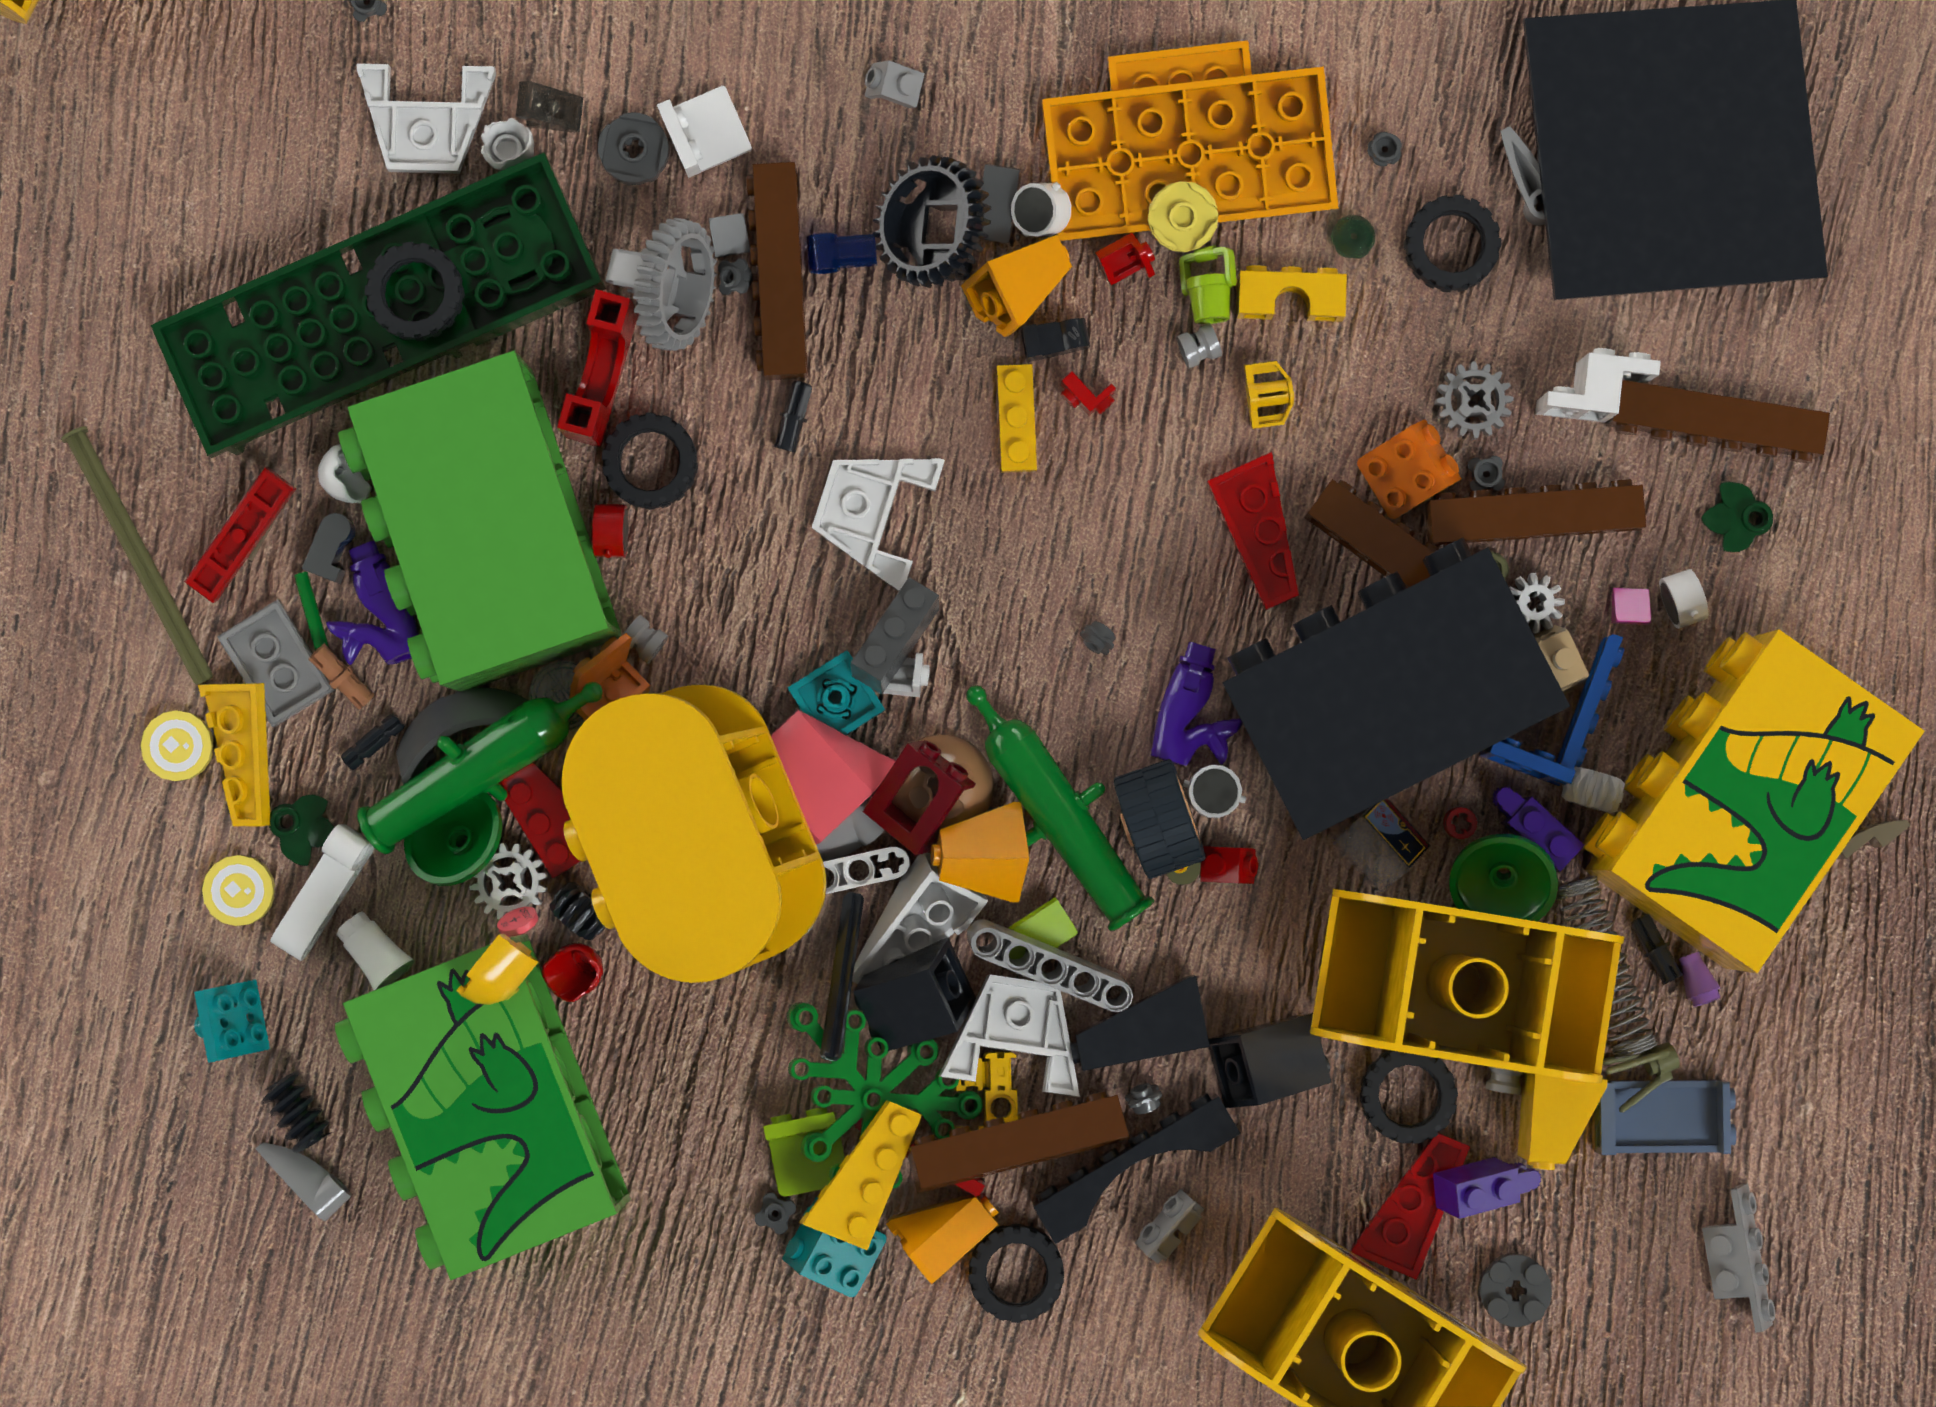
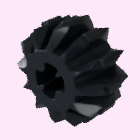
[549,882,606,941]

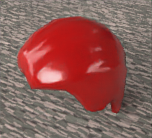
[542,942,604,1002]

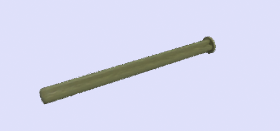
[61,426,213,685]

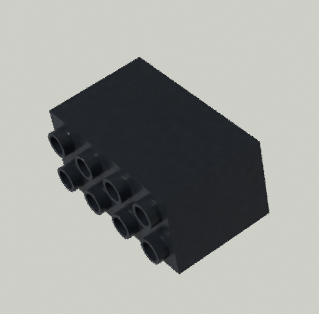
[1222,537,1570,840]

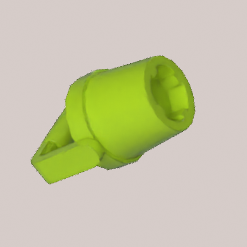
[1179,245,1237,324]

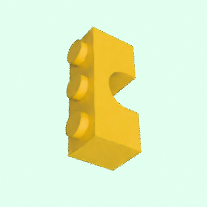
[1236,265,1347,322]

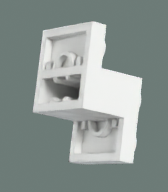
[1535,348,1661,423]

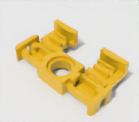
[954,1051,1018,1132]

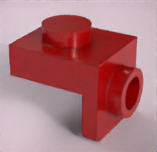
[1095,233,1155,285]
[1061,371,1116,416]
[1200,846,1258,884]

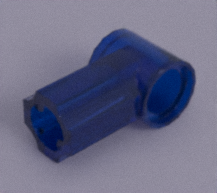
[806,233,877,274]

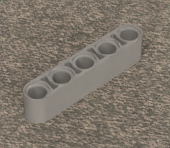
[967,919,1133,1012]

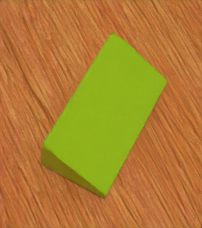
[1008,897,1078,959]

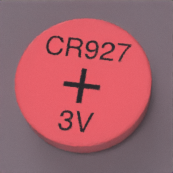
[497,907,539,937]

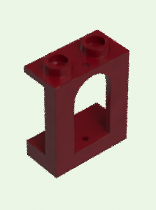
[862,740,976,855]

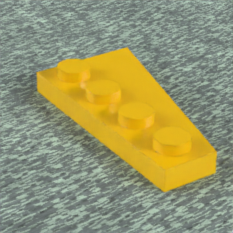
[198,683,271,827]
[799,1100,922,1250]

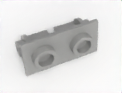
[1135,1189,1204,1264]

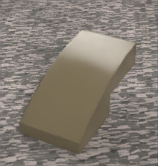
[1837,820,1911,859]

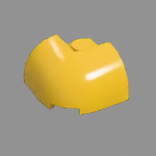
[456,934,538,1005]

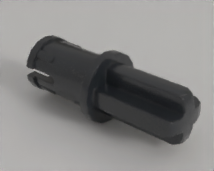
[773,381,812,453]
[1631,914,1684,985]

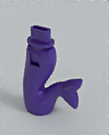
[326,541,419,665]
[1150,642,1243,766]

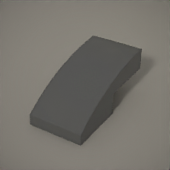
[981,164,1020,243]

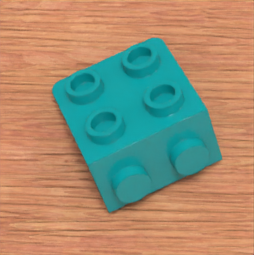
[782,1196,887,1297]

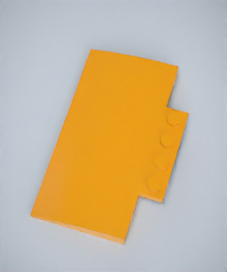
[1041,40,1339,241]

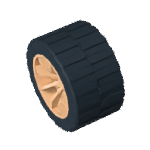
[1114,759,1206,879]

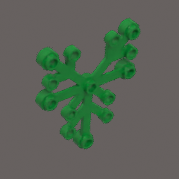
[787,1002,983,1189]

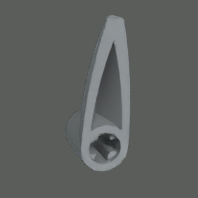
[1501,126,1545,226]
[816,800,884,862]
[255,1142,352,1222]

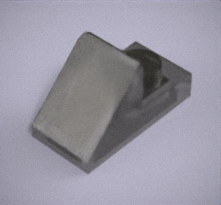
[516,81,584,132]

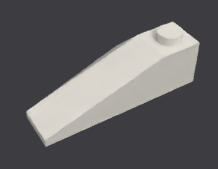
[852,853,988,984]

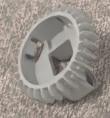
[605,217,718,351]

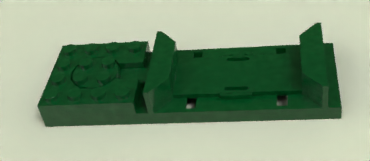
[150,152,606,458]

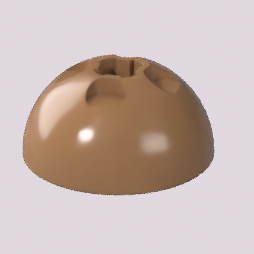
[891,734,994,839]

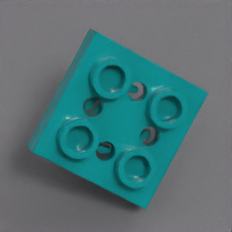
[788,650,885,735]
[194,979,270,1063]

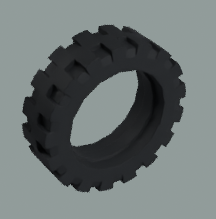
[1404,195,1501,292]
[365,242,465,341]
[602,413,698,510]
[1360,1050,1458,1144]
[969,1224,1064,1323]

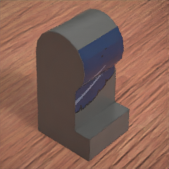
[302,513,356,584]

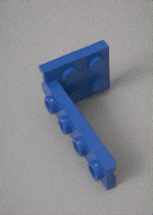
[1479,634,1624,786]

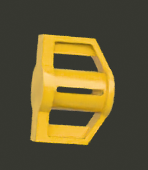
[1244,360,1294,429]

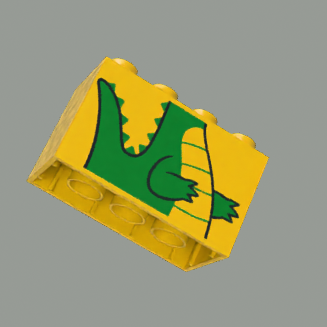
[1583,629,1925,973]

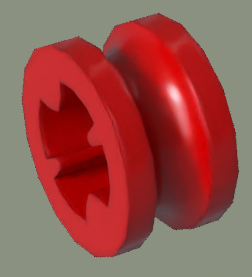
[1443,807,1478,839]

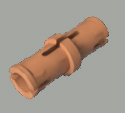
[308,643,375,710]

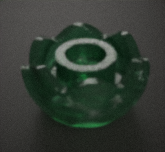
[1331,215,1376,259]

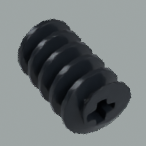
[262,1070,333,1153]

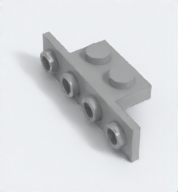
[1702,1183,1775,1333]

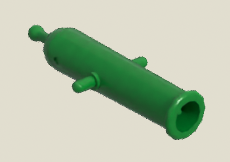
[357,682,603,855]
[966,685,1154,931]

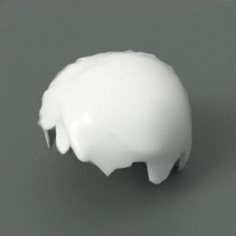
[481,118,534,171]

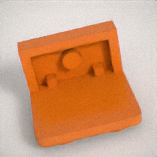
[1357,419,1462,519]
[569,633,651,721]

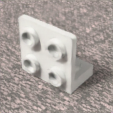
[657,86,752,178]

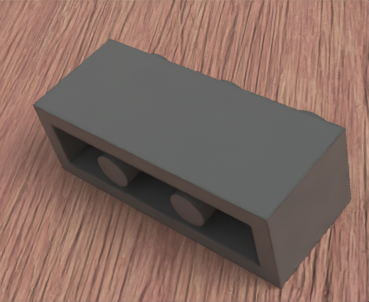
[851,577,939,694]

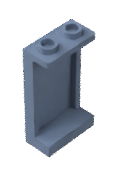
[1594,1080,1736,1155]

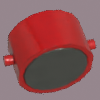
[592,504,628,558]

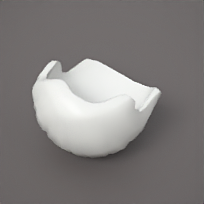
[318,444,372,504]

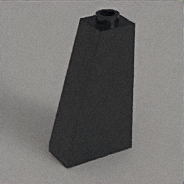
[1070,975,1210,1071]

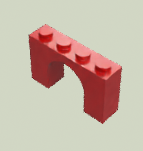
[557,289,639,448]

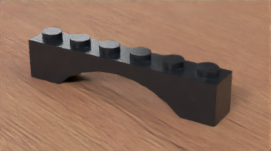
[1033,1093,1241,1244]

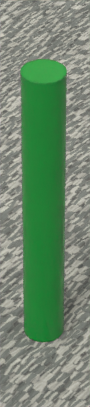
[294,572,330,676]

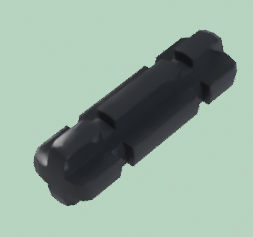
[341,714,405,770]

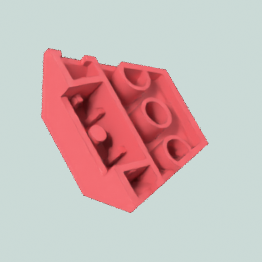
[771,709,896,845]

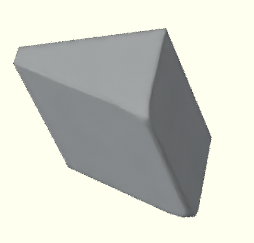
[709,213,750,258]

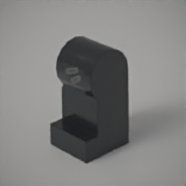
[1021,318,1090,363]

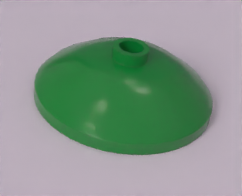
[404,792,502,886]
[1449,834,1558,922]

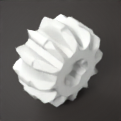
[1509,573,1565,634]
[1561,767,1625,813]

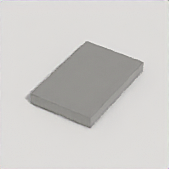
[217,599,335,727]

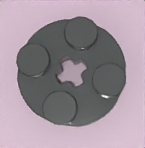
[598,112,670,185]
[1478,1253,1552,1327]

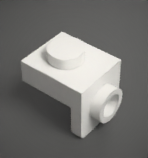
[883,653,930,697]

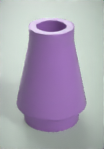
[1679,952,1721,1007]

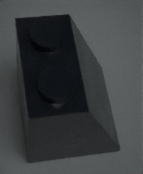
[853,938,976,1051]
[1208,1013,1332,1108]

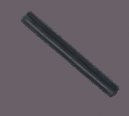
[820,892,864,1061]

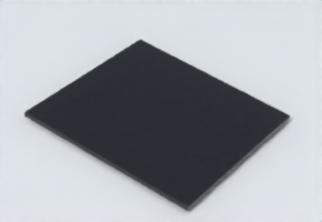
[1523,0,1828,301]

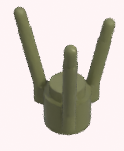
[1603,1042,1680,1113]

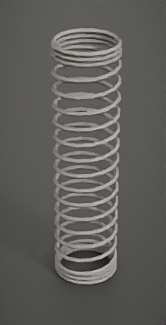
[1556,876,1658,1059]

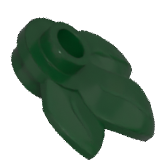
[1701,482,1773,552]
[269,795,335,866]

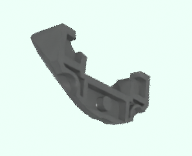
[396,687,529,785]

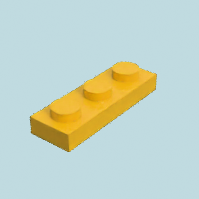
[997,364,1037,473]

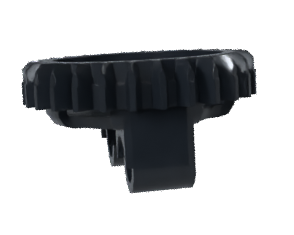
[873,155,991,288]

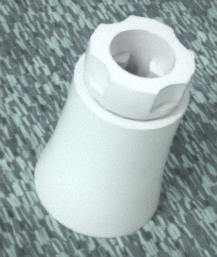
[336,911,415,990]

